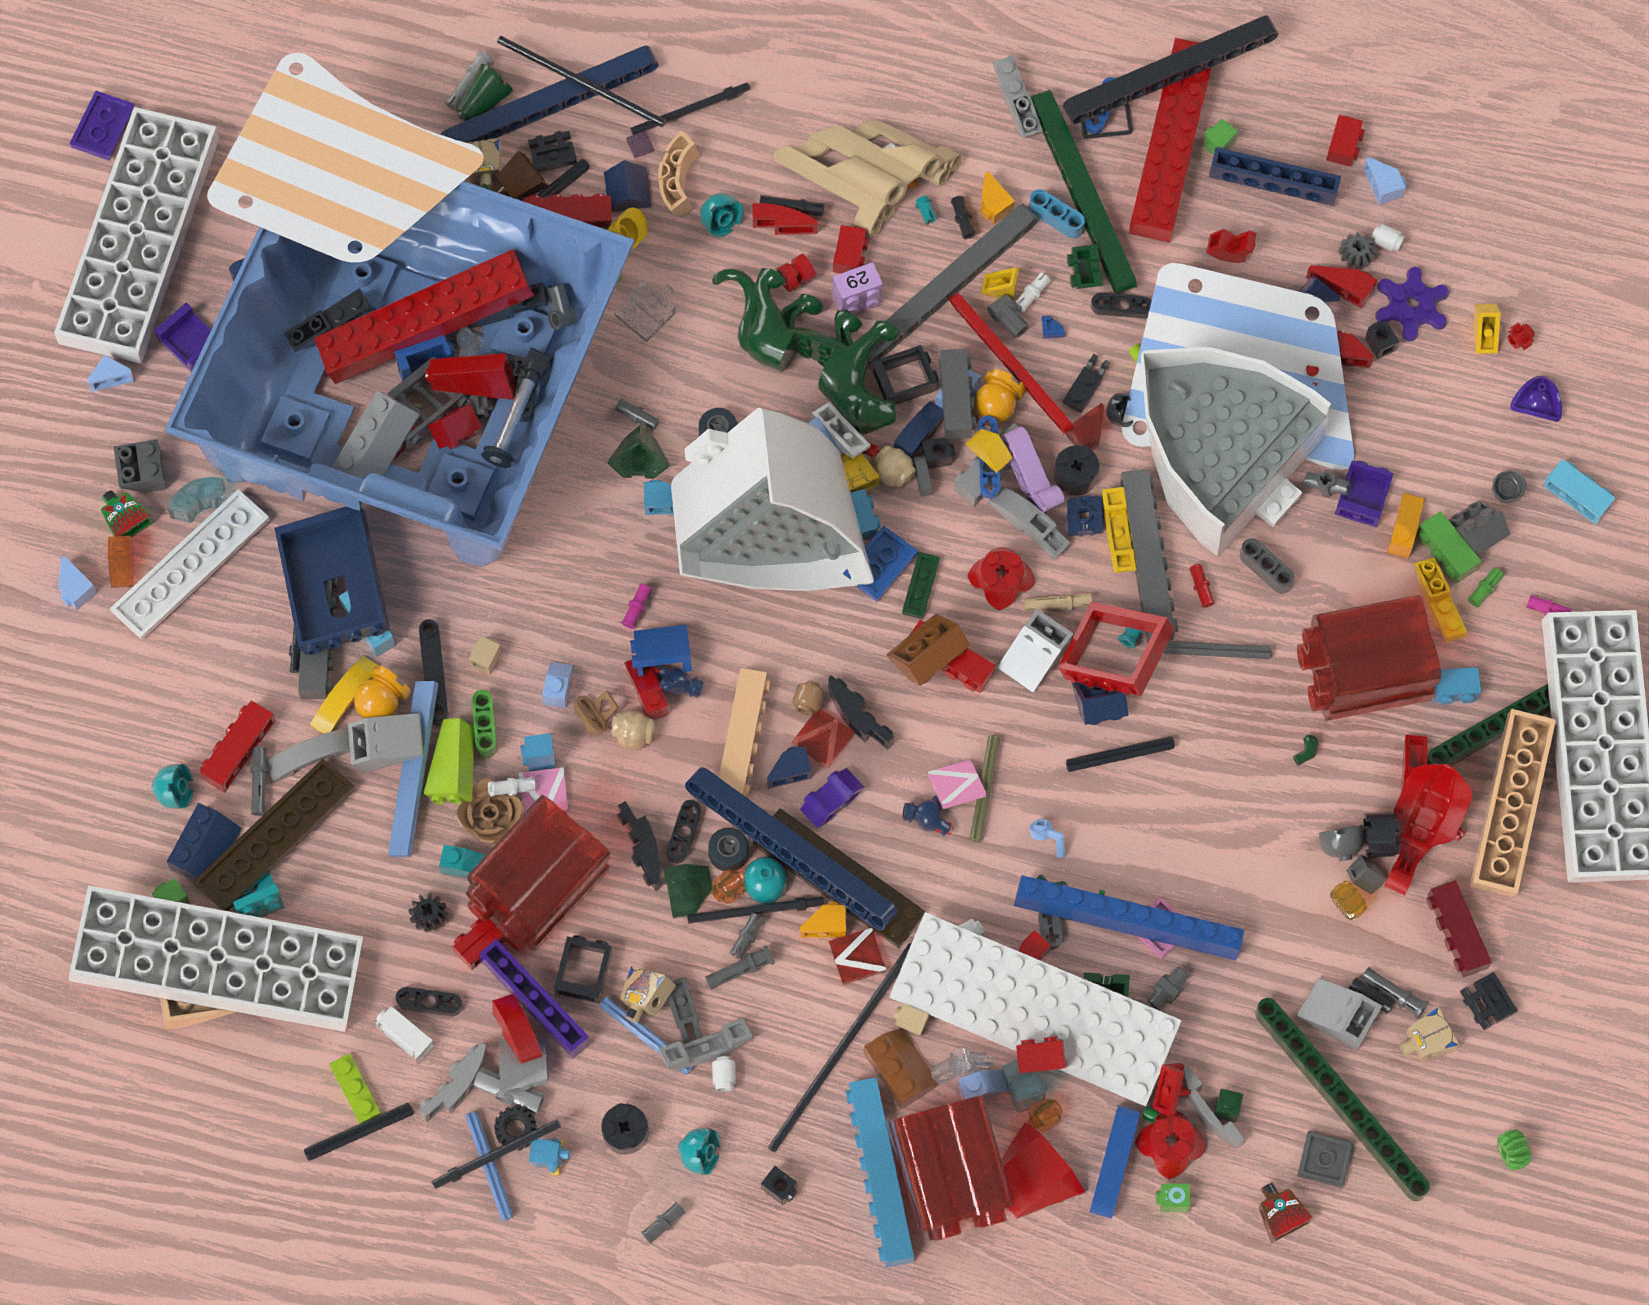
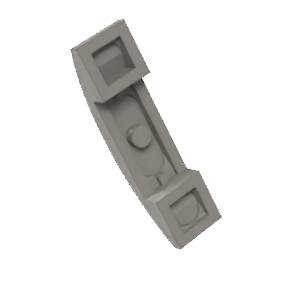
[266,728,350,783]
[659,1018,753,1069]
[1183,1066,1245,1148]

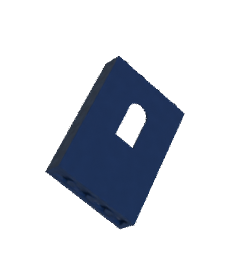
[274,506,390,655]

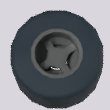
[699,408,738,436]
[708,828,749,872]

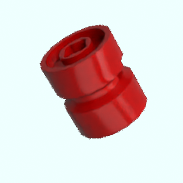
[776,253,816,293]

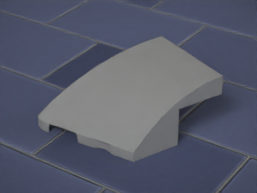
[500,1037,548,1096]

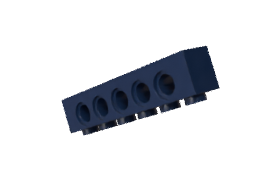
[1209,147,1341,206]

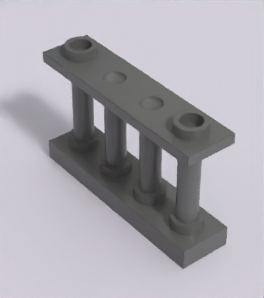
[387,356,470,451]

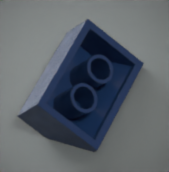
[167,803,242,880]

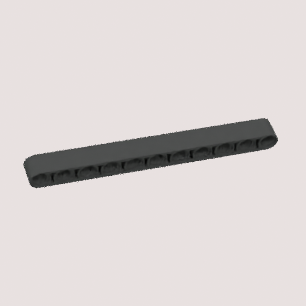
[867,203,1039,366]

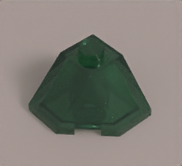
[607,425,670,479]
[663,864,713,919]

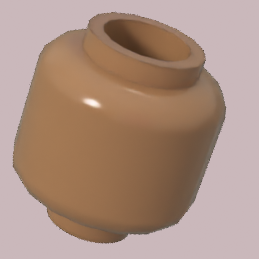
[792,680,825,715]

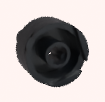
[1054,445,1099,496]
[1363,811,1401,858]
[601,1103,649,1154]

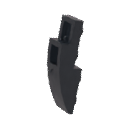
[467,282,548,329]
[284,288,372,352]
[828,675,894,750]
[616,801,660,891]

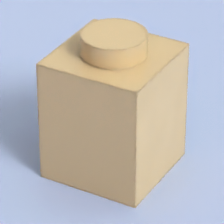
[468,636,502,675]
[893,1003,930,1036]

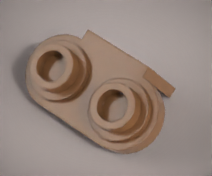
[574,690,619,735]

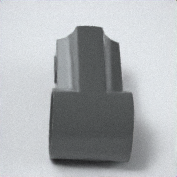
[546,284,577,330]
[987,294,1029,338]

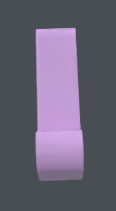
[1001,426,1064,512]

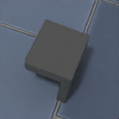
[1346,855,1387,894]

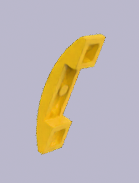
[1102,487,1136,573]
[310,656,380,734]

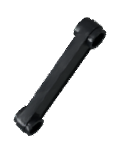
[419,619,449,725]

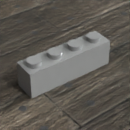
[954,423,1033,507]

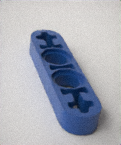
[978,416,1000,499]

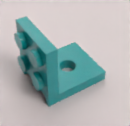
[233,873,285,918]

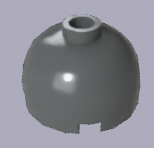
[1319,825,1365,862]

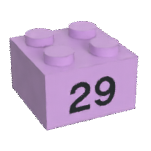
[832,262,883,315]

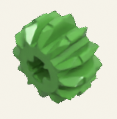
[1497,1129,1532,1171]

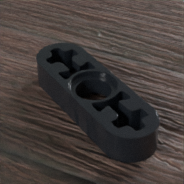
[1091,293,1152,319]
[667,800,701,864]
[395,987,462,1016]

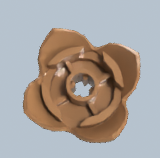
[455,778,524,844]

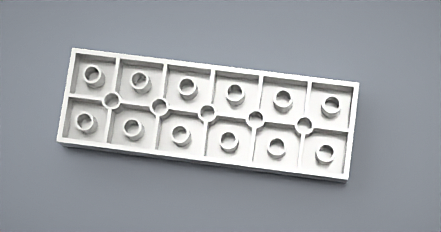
[54,107,219,364]
[1542,610,1649,883]
[69,885,363,1032]
[889,912,1182,1106]

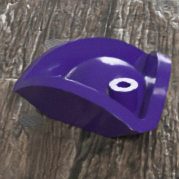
[1510,376,1562,422]

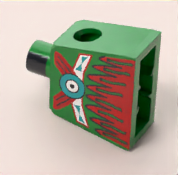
[101,490,153,546]

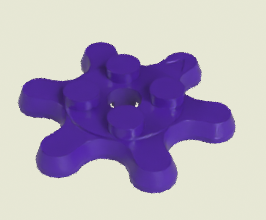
[1375,267,1449,341]

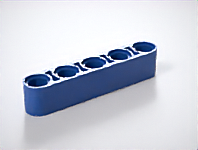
[1089,1105,1140,1219]

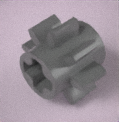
[465,395,493,420]

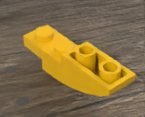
[1414,557,1467,643]

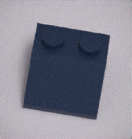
[1072,682,1129,725]

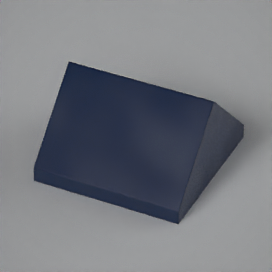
[604,160,651,212]

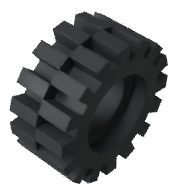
[494,1106,537,1151]

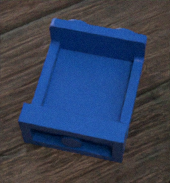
[394,335,455,381]
[630,625,692,676]

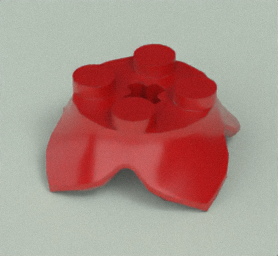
[967,547,1035,611]
[1135,1111,1206,1180]

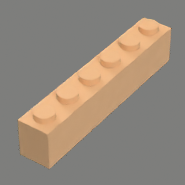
[719,668,770,798]

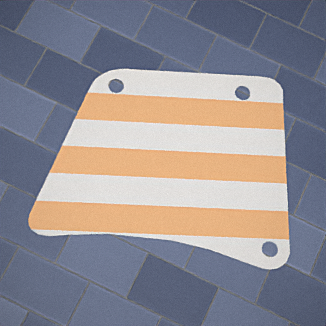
[207,52,484,262]

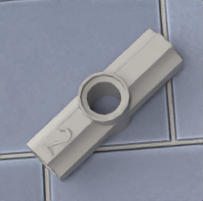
[473,1067,545,1114]

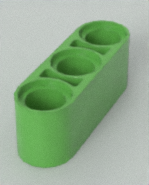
[472,690,497,758]

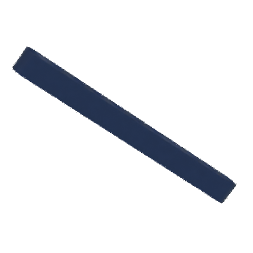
[440,45,659,143]
[685,767,897,930]

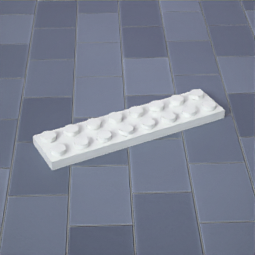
[110,489,270,640]

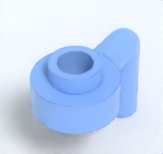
[1030,819,1066,858]

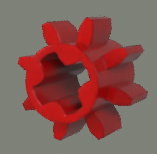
[1508,322,1535,350]

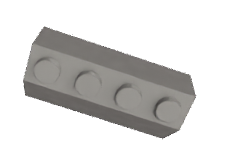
[333,390,420,479]

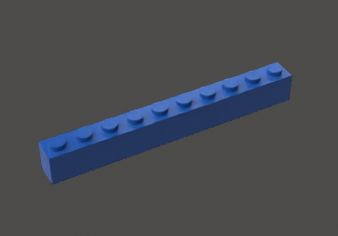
[1014,875,1244,961]

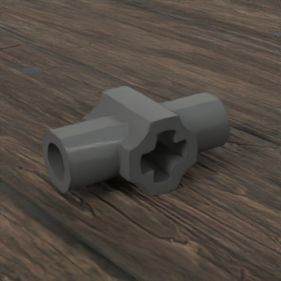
[1304,470,1351,498]
[1147,967,1189,1010]

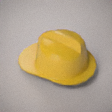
[609,208,648,250]

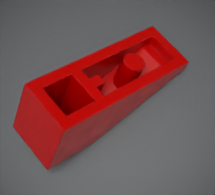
[1306,265,1377,309]
[624,660,669,720]

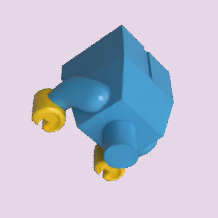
[529,1138,571,1175]

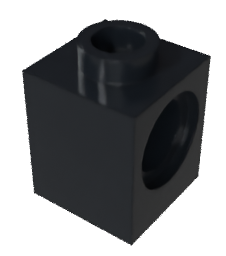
[1365,320,1399,359]
[921,437,955,469]
[761,1166,798,1205]

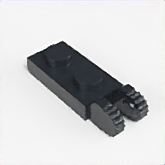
[1063,354,1110,413]

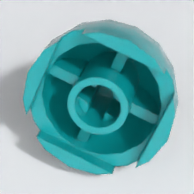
[700,193,744,237]
[151,764,194,809]
[743,857,788,904]
[678,1128,721,1175]

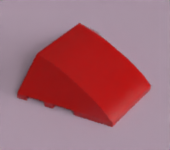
[987,1122,1085,1219]

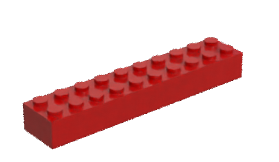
[1128,37,1212,243]
[314,249,534,384]

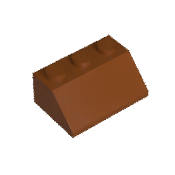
[886,613,970,686]
[863,1028,940,1110]

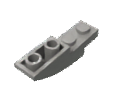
[992,55,1043,139]
[988,486,1070,560]
[419,1042,487,1122]

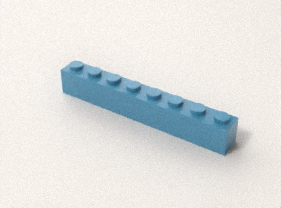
[845,1077,914,1268]

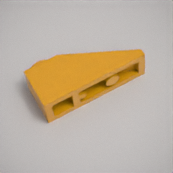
[1387,493,1424,558]

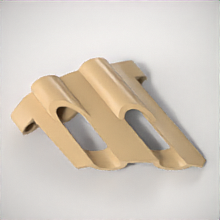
[774,120,962,237]

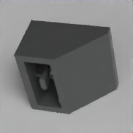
[113,439,166,493]
[1448,501,1510,555]

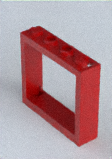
[1058,601,1175,696]

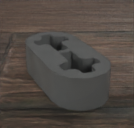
[913,456,932,497]
[1038,912,1062,950]

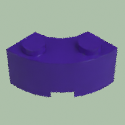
[800,768,865,828]

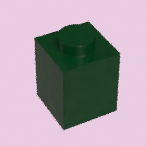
[1214,1089,1243,1123]

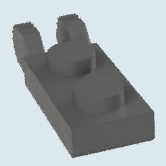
[668,977,702,1044]

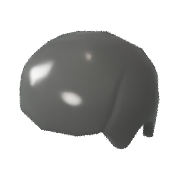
[1492,470,1527,504]

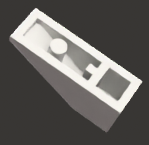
[812,402,870,458]

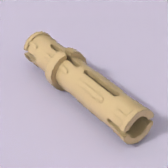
[1024,593,1092,612]

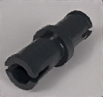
[951,196,976,239]
[1348,977,1395,1014]

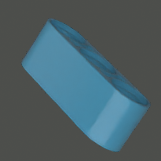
[1029,189,1085,239]

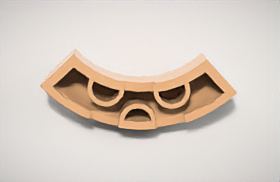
[658,130,700,216]

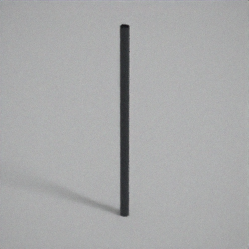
[497,36,666,128]

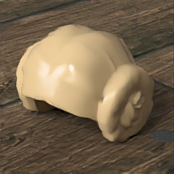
[874,445,916,487]
[611,710,655,750]

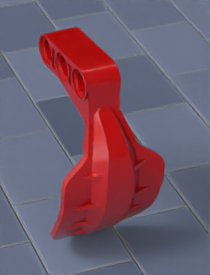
[1384,764,1472,896]

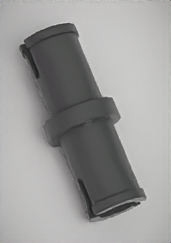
[615,399,660,431]
[729,913,765,960]
[641,1202,686,1244]

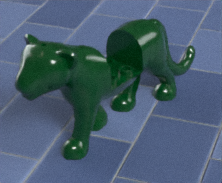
[712,268,901,435]

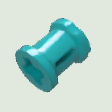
[1118,627,1145,649]

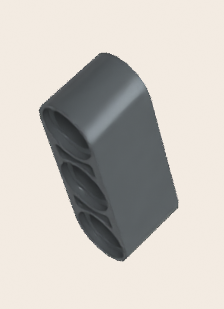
[1239,538,1294,594]

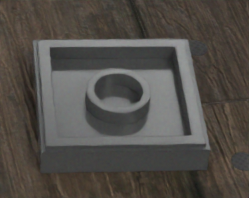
[1297,1131,1353,1188]

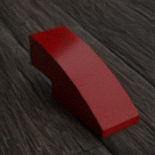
[752,203,818,235]
[1401,734,1428,791]
[492,994,542,1064]

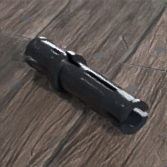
[759,195,825,217]

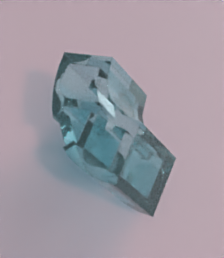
[167,477,226,523]

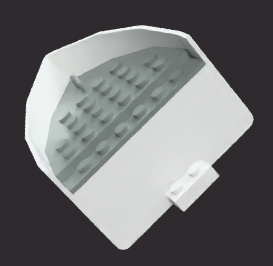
[1141,347,1331,557]
[671,408,874,591]

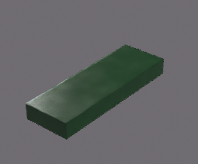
[902,552,940,619]

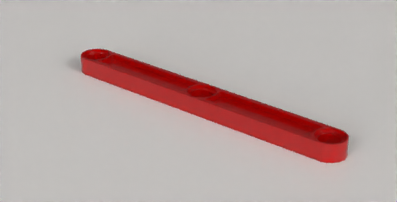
[949,292,1074,434]

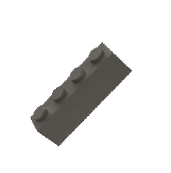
[939,349,976,439]

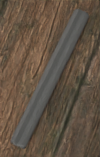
[1163,641,1272,659]

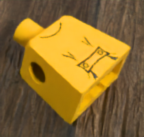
[840,452,880,493]

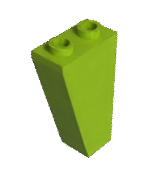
[423,718,474,805]

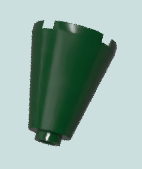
[457,63,514,121]

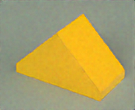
[981,267,1019,301]
[966,429,1013,473]

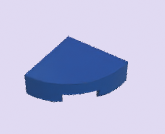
[1041,316,1065,339]

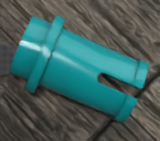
[915,195,938,224]

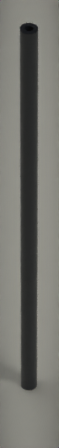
[768,943,911,1153]

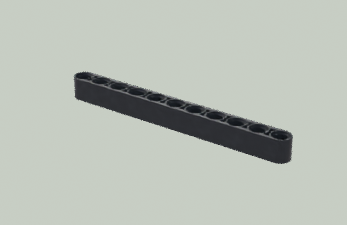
[1063,15,1279,124]

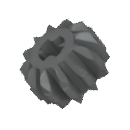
[1339,232,1376,269]

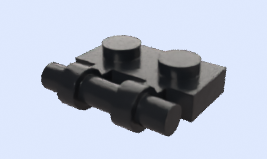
[528,131,577,172]
[1460,972,1518,1031]

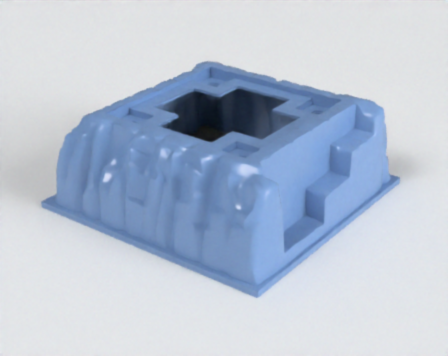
[165,181,634,567]

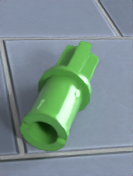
[1468,568,1504,608]

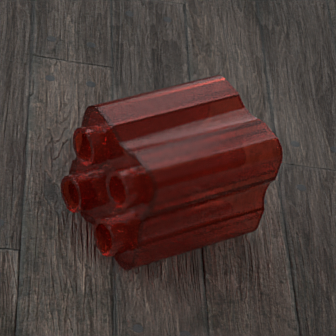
[1297,595,1441,721]
[466,795,610,953]
[886,1095,1014,1241]

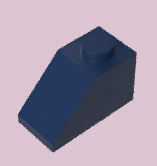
[767,746,812,789]

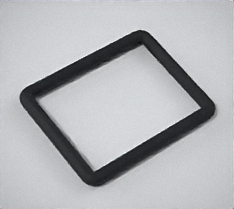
[1081,103,1133,139]

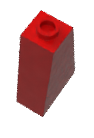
[425,353,517,400]

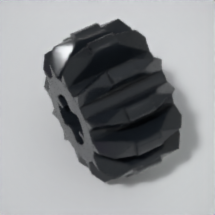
[408,893,448,933]

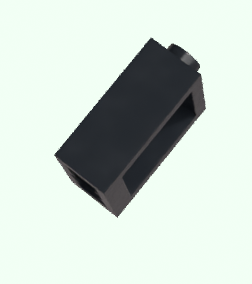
[872,345,939,405]
[554,935,612,1004]

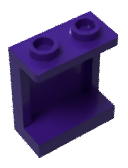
[154,302,211,372]
[1334,460,1394,528]

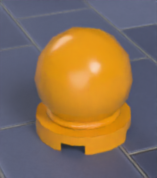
[974,369,1026,424]
[354,665,411,719]

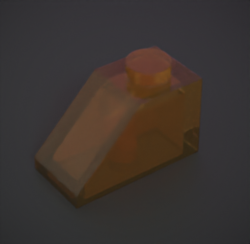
[108,536,134,588]

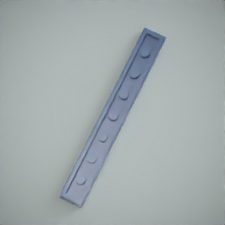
[388,681,439,857]

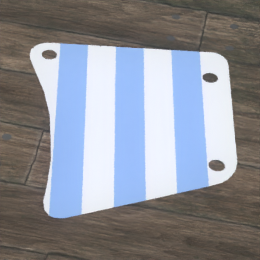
[1122,263,1354,470]

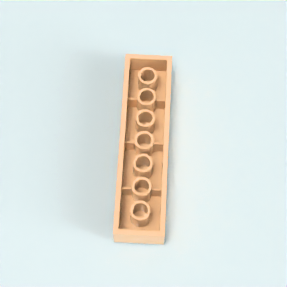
[1469,709,1556,898]

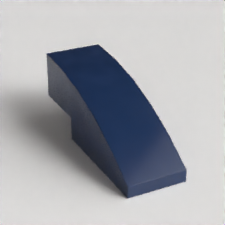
[894,401,943,459]

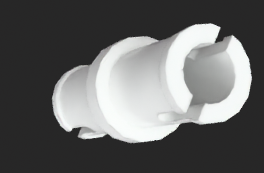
[1014,272,1051,312]
[488,777,535,796]

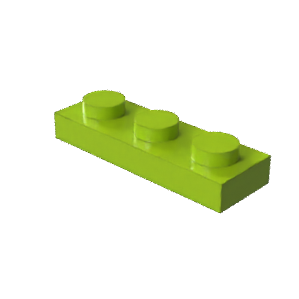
[329,1053,381,1124]

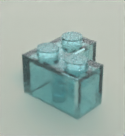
[1001,1060,1048,1113]

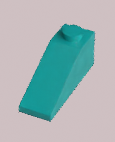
[439,845,512,885]

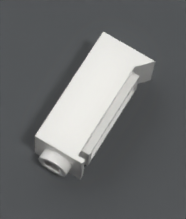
[376,1006,434,1065]

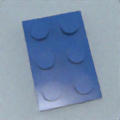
[843,525,918,602]

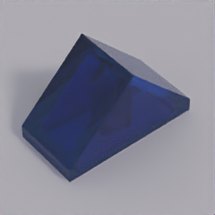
[1299,275,1340,303]

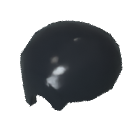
[1106,393,1133,427]

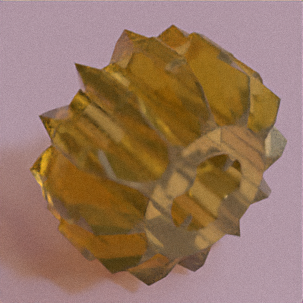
[1330,881,1367,921]

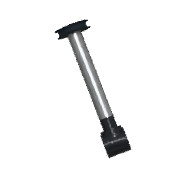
[481,347,552,468]

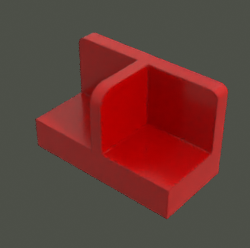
[1153,1063,1191,1117]

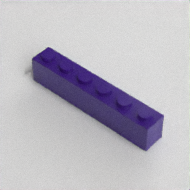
[479,939,590,1059]

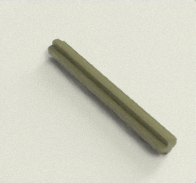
[969,735,1000,842]

